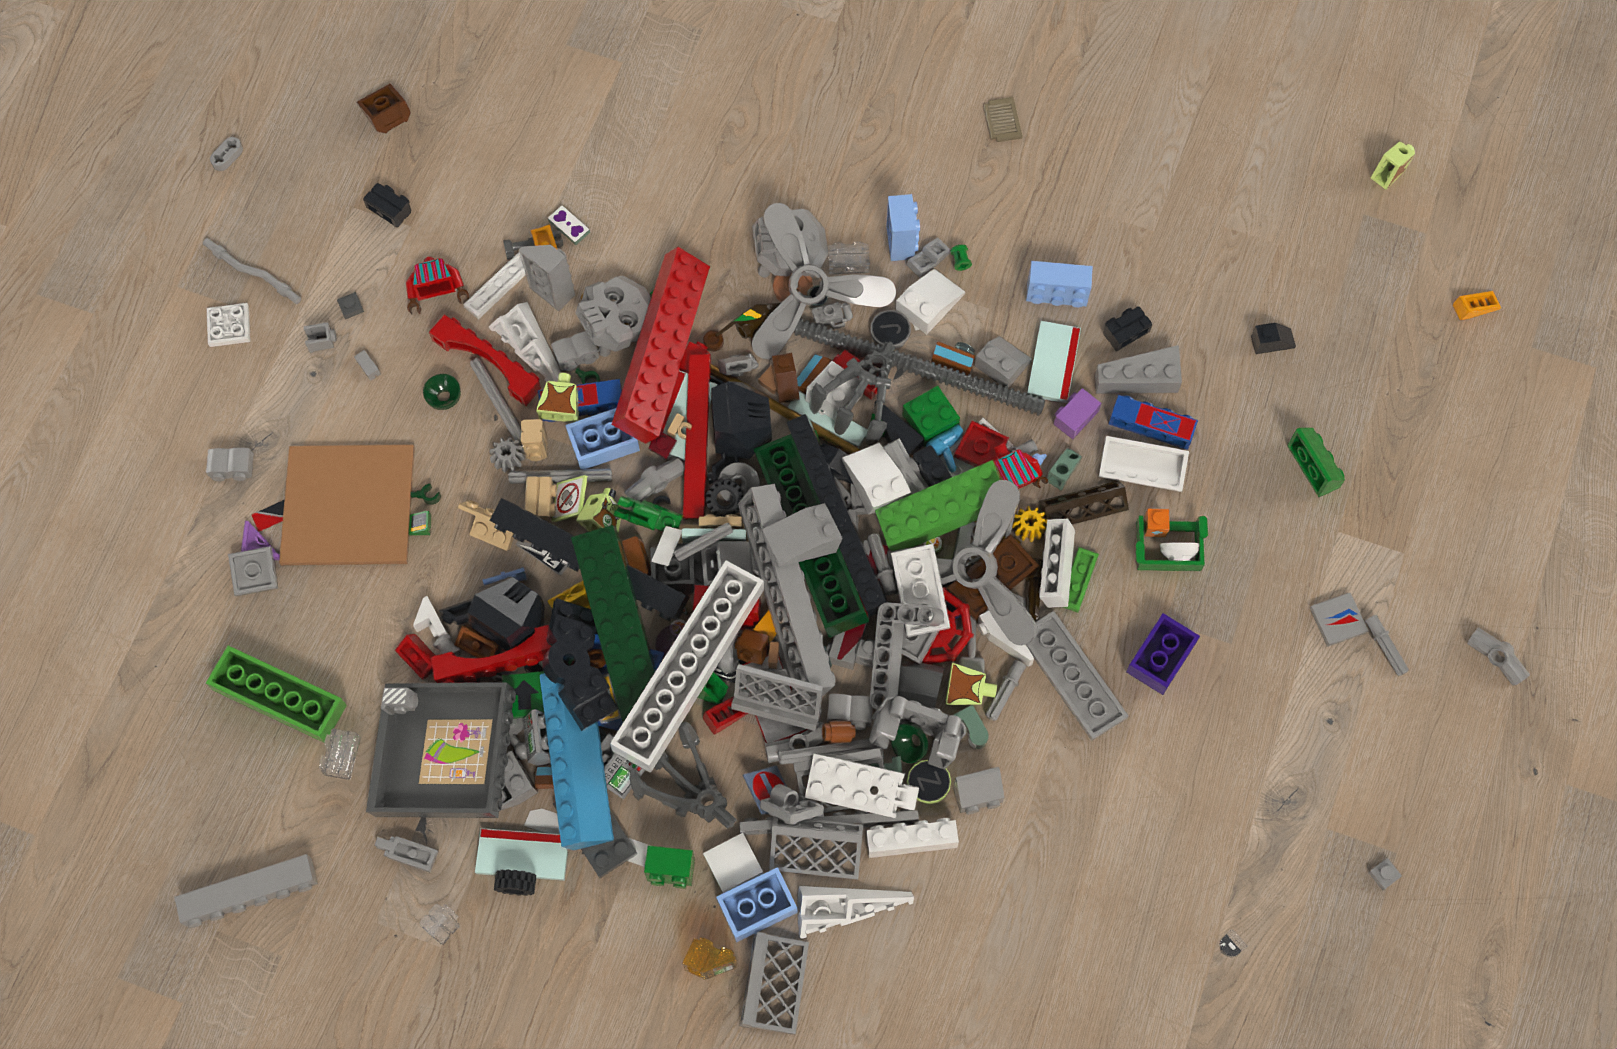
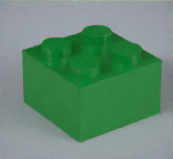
[902,386,960,447]
[644,846,695,889]

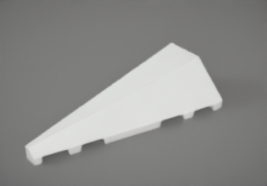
[489,302,561,382]
[797,886,914,938]

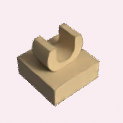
[667,413,692,439]

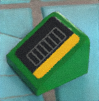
[409,511,432,536]

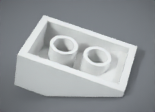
[896,269,965,335]
[842,443,911,515]

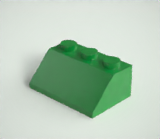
[1287,428,1345,498]

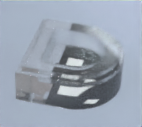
[1219,929,1248,958]

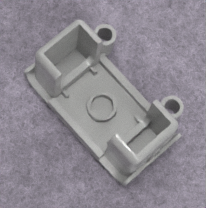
[869,696,966,769]

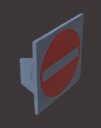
[743,766,787,815]

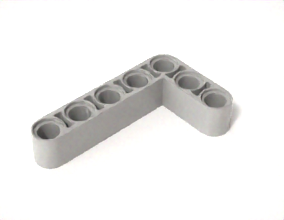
[870,602,944,709]

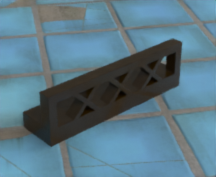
[1039,480,1129,525]

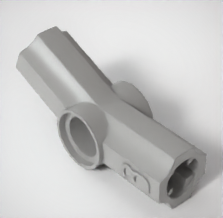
[883,438,929,495]
[624,457,685,502]
[1467,628,1530,686]
[765,721,826,763]

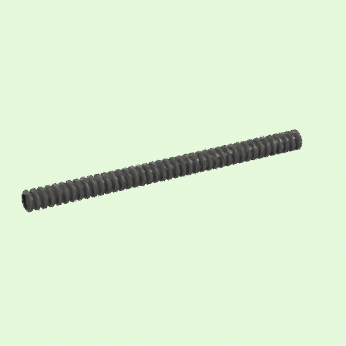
[794,318,1045,416]

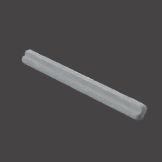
[470,358,522,442]
[508,469,612,484]
[778,739,883,765]

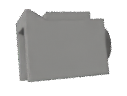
[304,322,337,353]

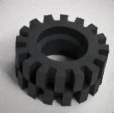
[705,479,743,517]
[494,869,537,896]

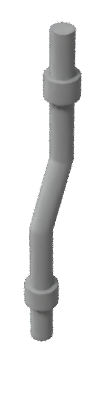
[203,238,301,304]

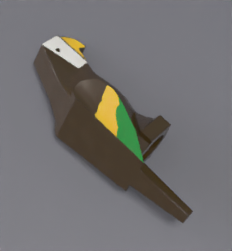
[715,303,781,339]

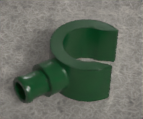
[575,367,601,384]
[411,483,441,505]

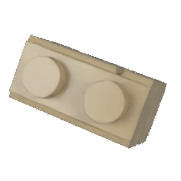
[521,419,548,461]
[524,477,557,523]

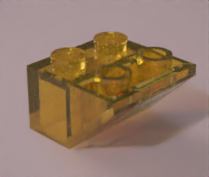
[682,937,737,980]

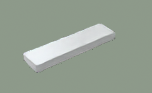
[463,252,526,320]

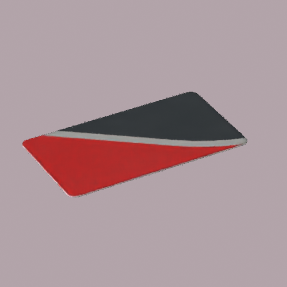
[252,500,285,532]

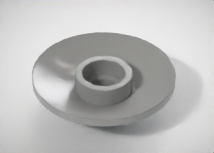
[718,462,760,503]

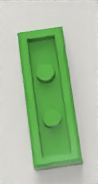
[1063,547,1099,612]

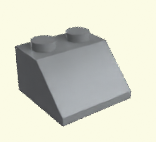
[975,336,1032,388]
[953,767,1005,815]

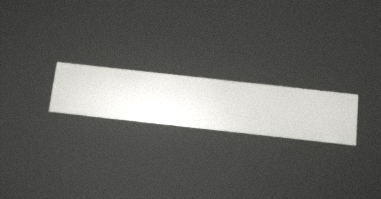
[524,808,651,867]

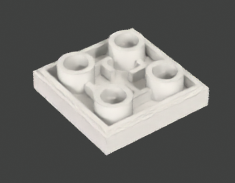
[207,303,250,347]
[703,833,763,893]

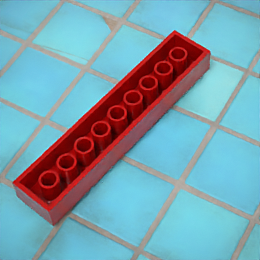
[611,247,710,444]

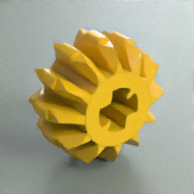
[1012,506,1047,543]

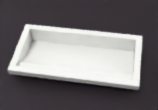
[1099,436,1189,492]

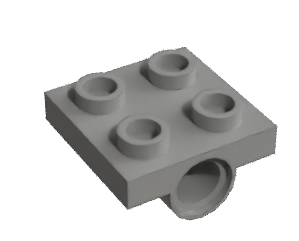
[760,784,824,824]

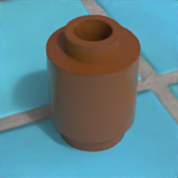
[822,720,856,743]

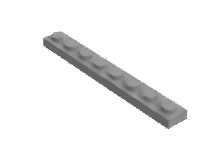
[740,808,919,835]

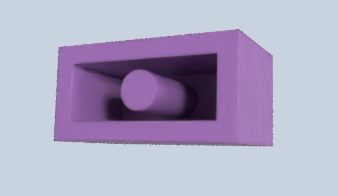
[1054,388,1102,440]

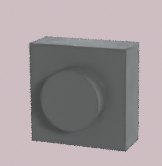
[337,292,364,320]

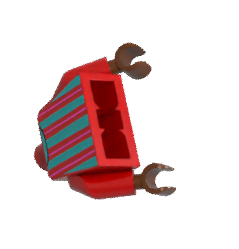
[406,257,469,315]
[993,443,1048,489]

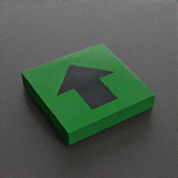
[502,671,544,719]

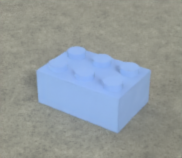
[886,194,920,261]
[1026,261,1093,308]
[565,408,640,470]
[716,867,798,943]

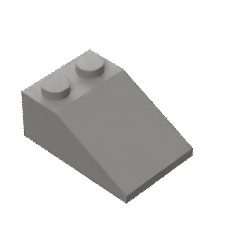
[761,503,843,567]

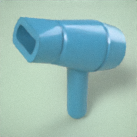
[926,424,963,473]

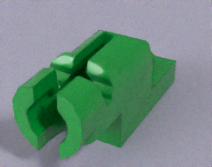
[614,496,684,532]

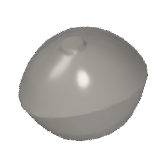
[717,634,740,674]

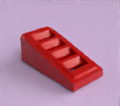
[703,696,748,735]

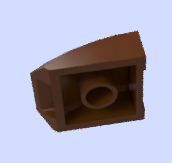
[356,84,411,134]

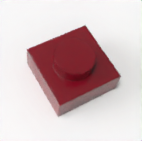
[648,432,677,460]

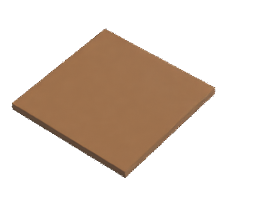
[279,445,415,566]

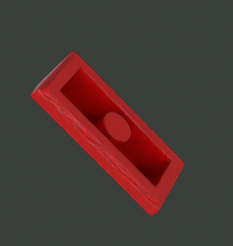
[395,634,436,680]

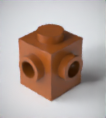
[735,629,770,665]

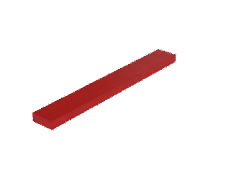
[683,354,711,519]

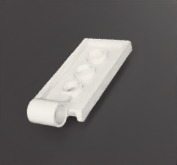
[805,753,919,818]

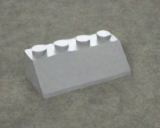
[519,245,575,311]

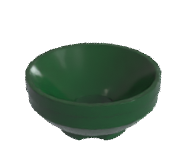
[423,374,461,410]
[891,723,928,763]

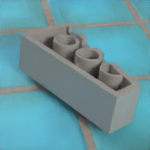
[1095,345,1182,394]

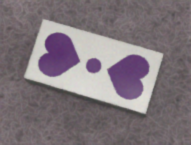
[548,206,590,245]

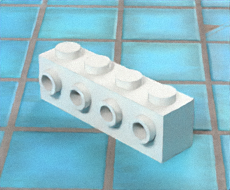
[1039,519,1075,608]
[866,818,959,858]

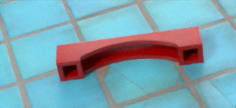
[429,314,541,406]
[431,625,551,683]

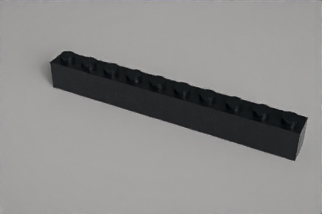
[786,414,888,616]
[489,498,690,621]

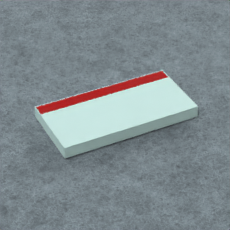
[1027,321,1081,403]
[649,371,717,461]
[475,828,568,881]

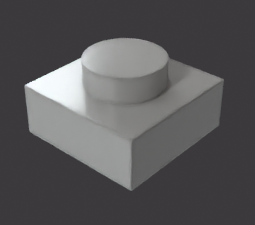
[1368,858,1402,890]

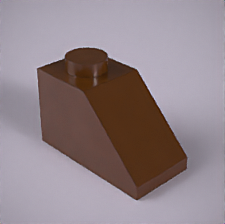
[772,353,800,403]

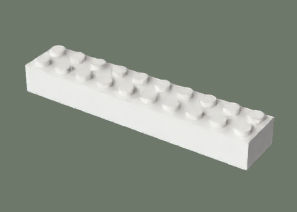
[610,561,764,773]

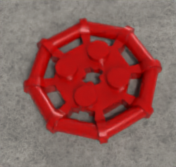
[922,587,974,664]

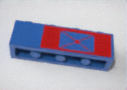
[538,379,622,422]
[1109,395,1198,450]

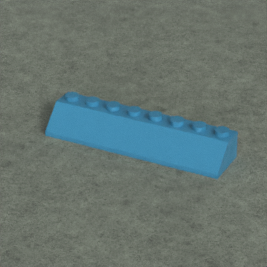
[540,673,614,850]

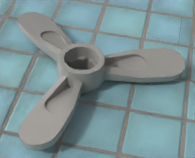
[752,203,896,359]
[937,480,1037,646]

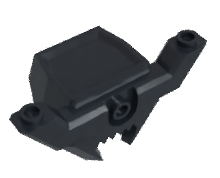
[708,375,772,484]
[439,577,545,673]

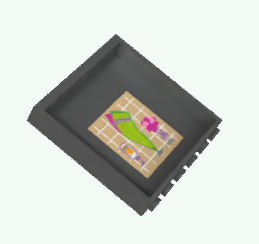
[366,683,516,818]

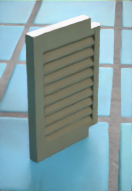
[983,97,1022,142]

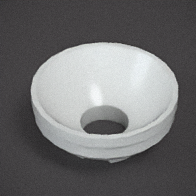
[1160,543,1199,561]

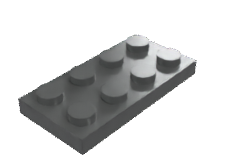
[553,802,637,879]

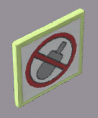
[551,475,587,522]

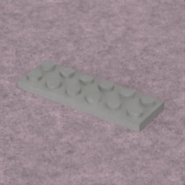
[1026,611,1128,741]

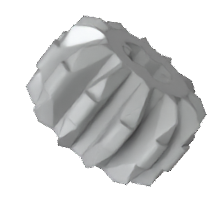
[489,436,525,473]

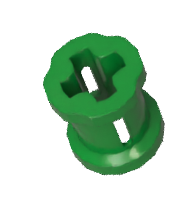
[950,245,972,271]

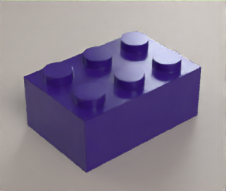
[1126,613,1200,695]

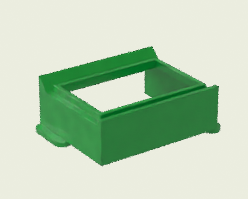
[1136,515,1208,571]

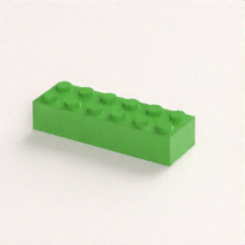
[875,460,1002,551]
[206,646,347,744]

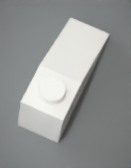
[977,611,1034,667]

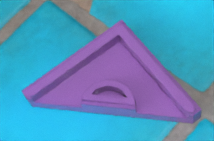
[241,521,280,560]

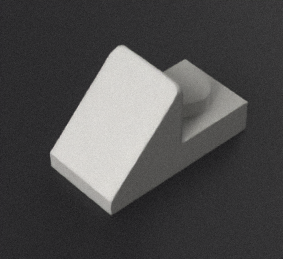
[413,596,447,638]

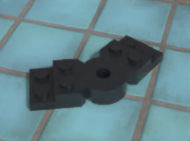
[542,598,619,731]

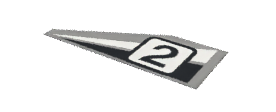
[515,541,568,576]

